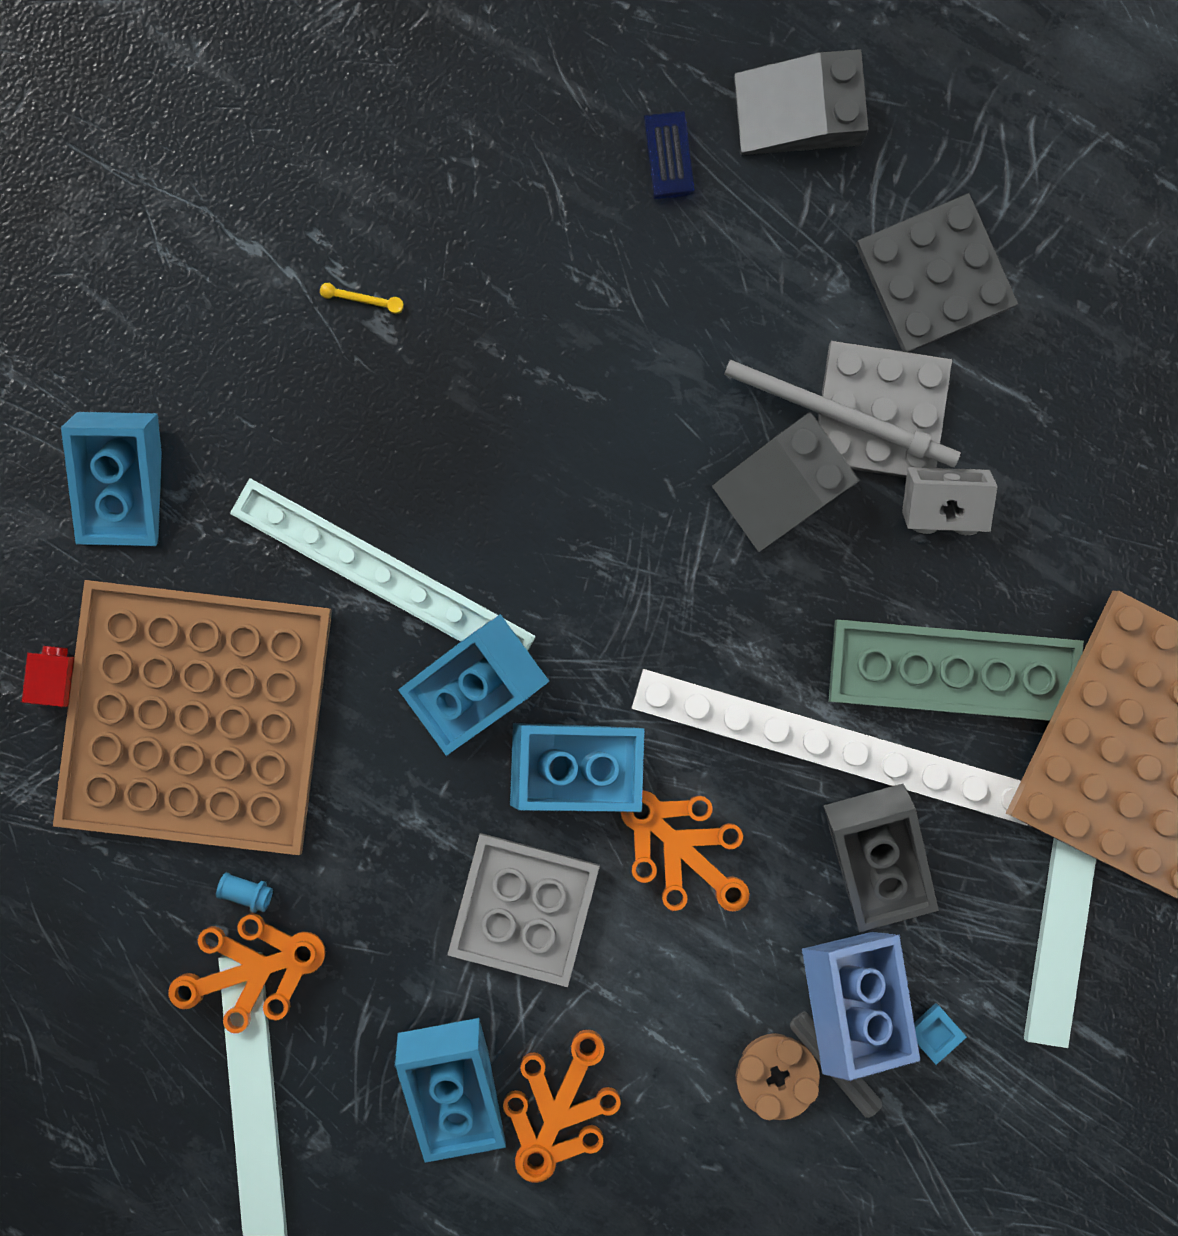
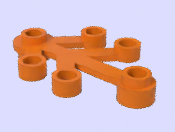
[621,790,749,911]
[168,913,325,1033]
[503,1030,621,1183]

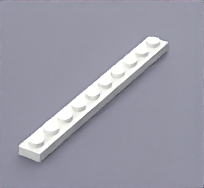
[632,669,1027,825]

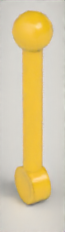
[320,283,404,314]

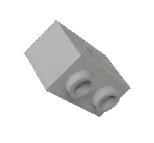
[902,467,997,535]

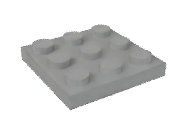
[818,341,952,478]
[448,833,600,987]

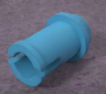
[216,872,273,913]

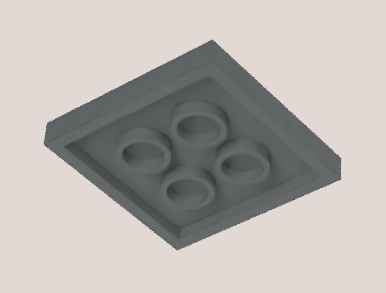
[855,193,1018,353]

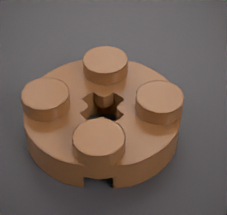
[735,1033,820,1120]

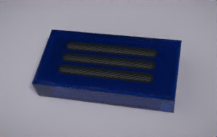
[644,111,695,199]

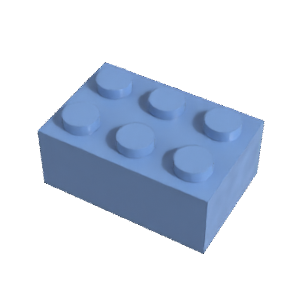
[802,932,920,1081]

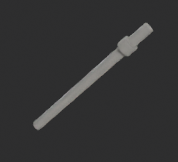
[724,360,961,467]

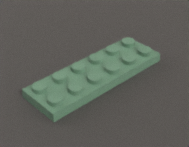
[828,620,1084,721]

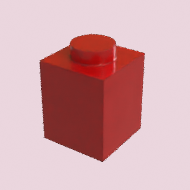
[22,646,75,707]

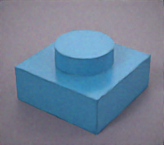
[914,1003,967,1065]

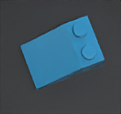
[61,412,162,546]
[398,614,549,756]
[510,723,644,812]
[395,1018,506,1163]

